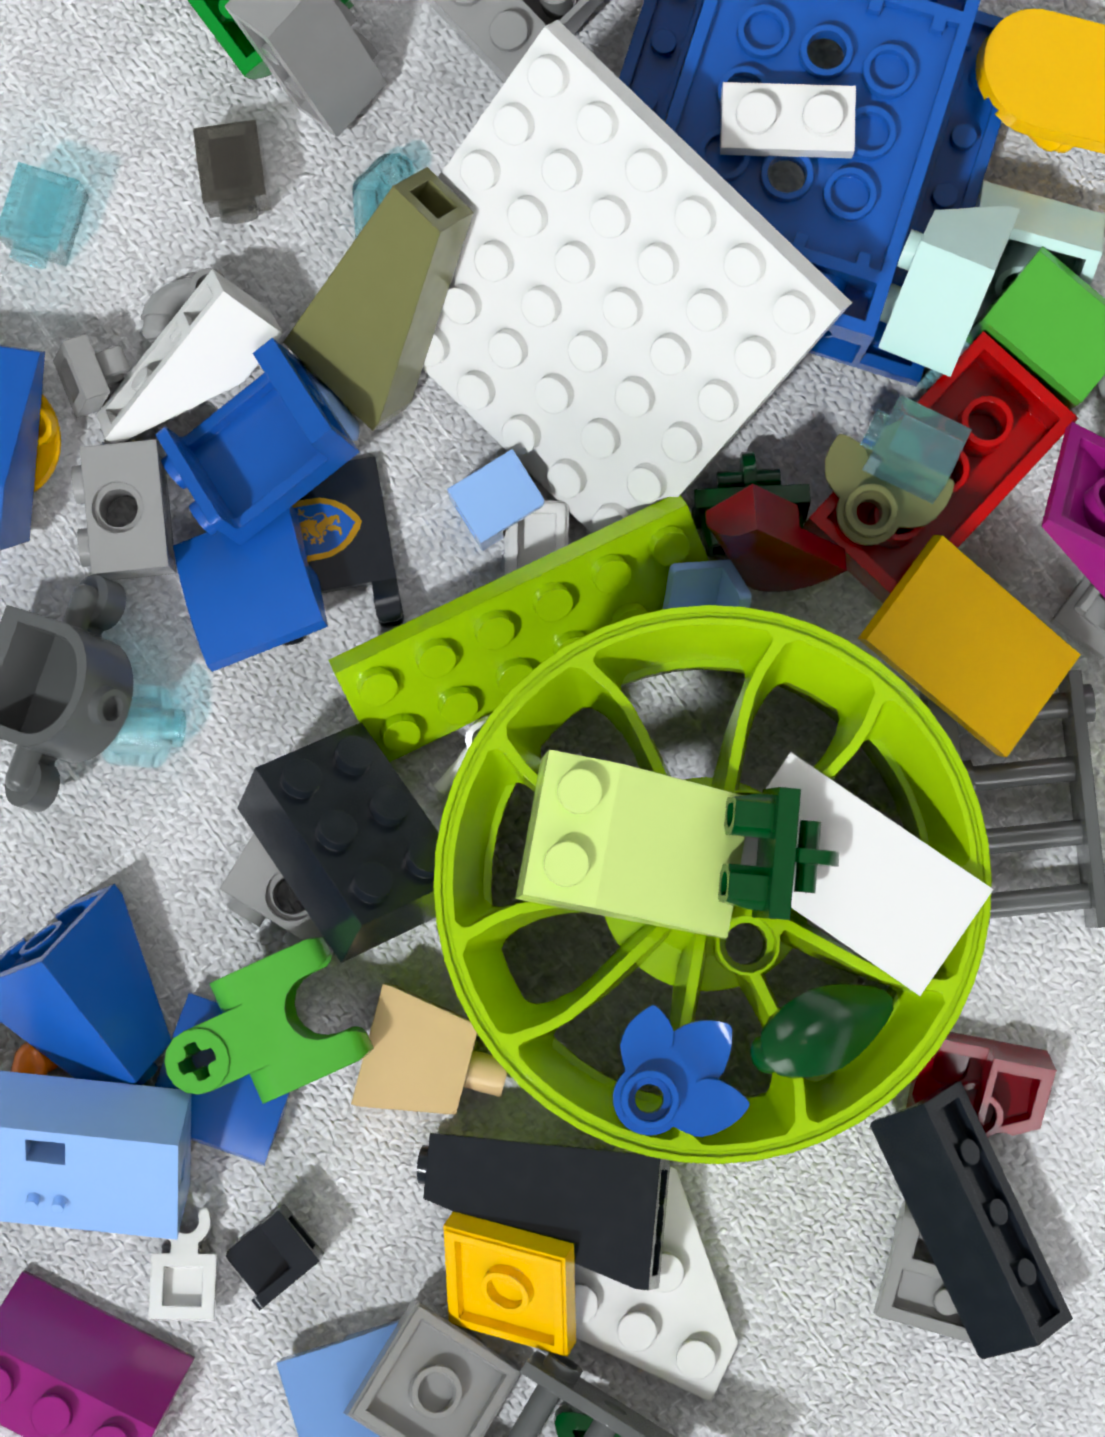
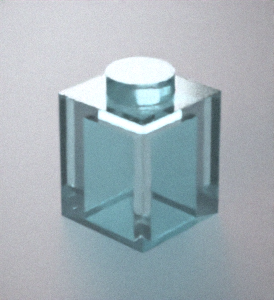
[0,162,89,269]
[860,395,972,504]

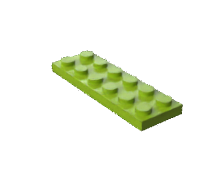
[328,495,709,762]

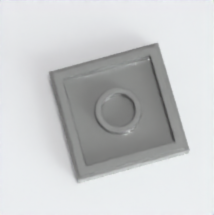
[343,1300,521,1437]

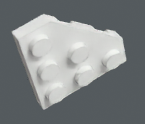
[575,1146,738,1402]

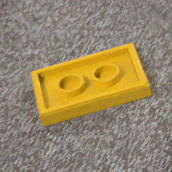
[858,535,1081,757]

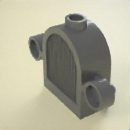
[0,574,134,812]

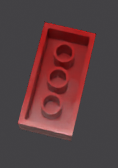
[803,331,1079,603]

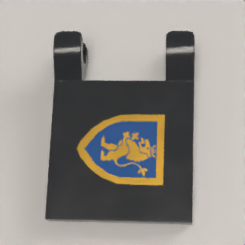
[282,456,404,646]

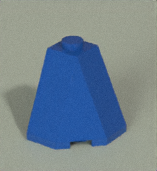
[0,884,172,1085]

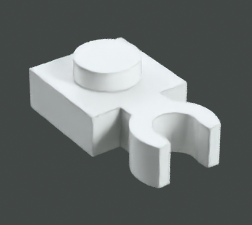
[148,1208,218,1322]

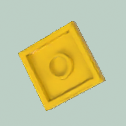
[443,1211,576,1357]

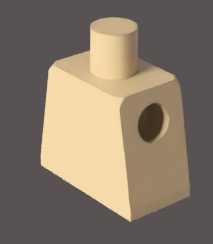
[351,983,507,1114]

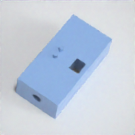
[0,1071,191,1240]

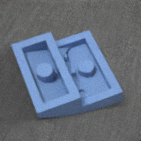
[276,1320,400,1437]

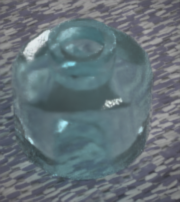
[101,684,186,768]

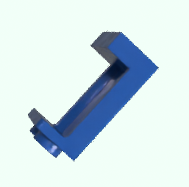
[155,338,359,546]

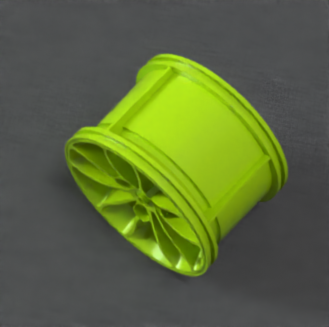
[434,605,992,1164]

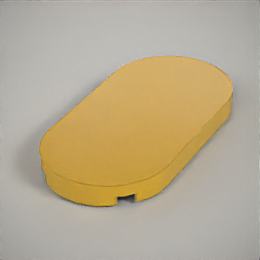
[975,9,1105,154]

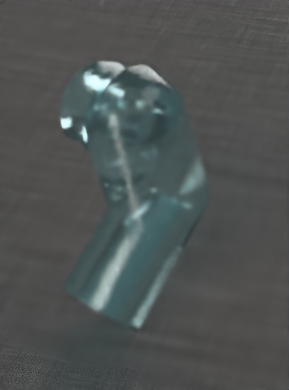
[352,153,415,239]

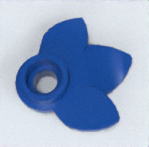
[613,1005,749,1137]

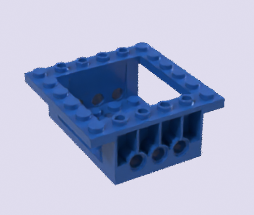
[619,0,1004,387]

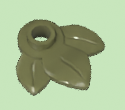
[824,424,954,546]

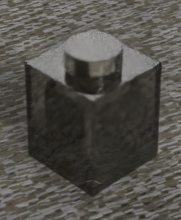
[193,120,272,224]

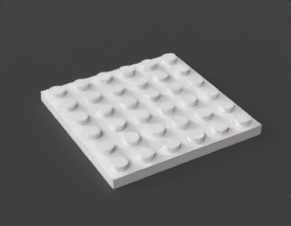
[422,20,852,533]

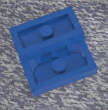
[173,506,328,672]
[154,993,290,1166]

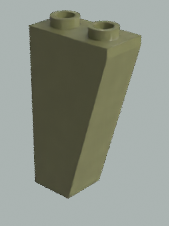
[283,167,474,431]

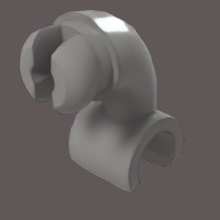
[141,268,225,343]

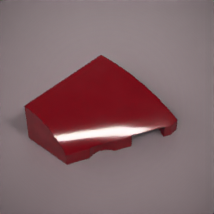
[705,484,847,592]
[906,1032,1057,1138]

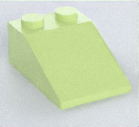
[515,750,745,939]

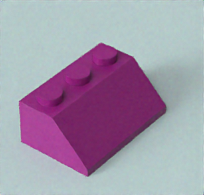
[0,1270,195,1437]

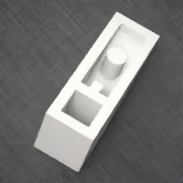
[96,269,283,444]

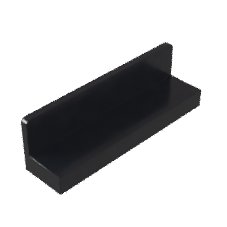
[870,1081,1073,1359]

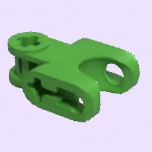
[164,936,374,1104]

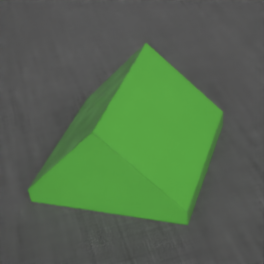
[966,246,1105,410]

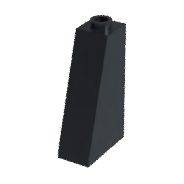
[417,1133,671,1291]

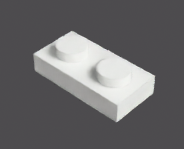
[720,82,856,158]

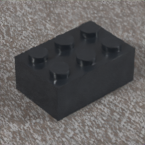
[237,722,439,963]

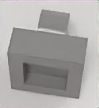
[53,334,130,418]
[1050,575,1105,660]

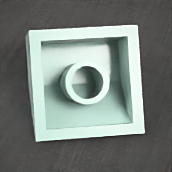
[972,181,1105,326]
[878,205,1020,377]

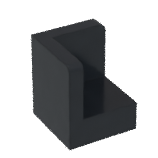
[226,1204,325,1311]

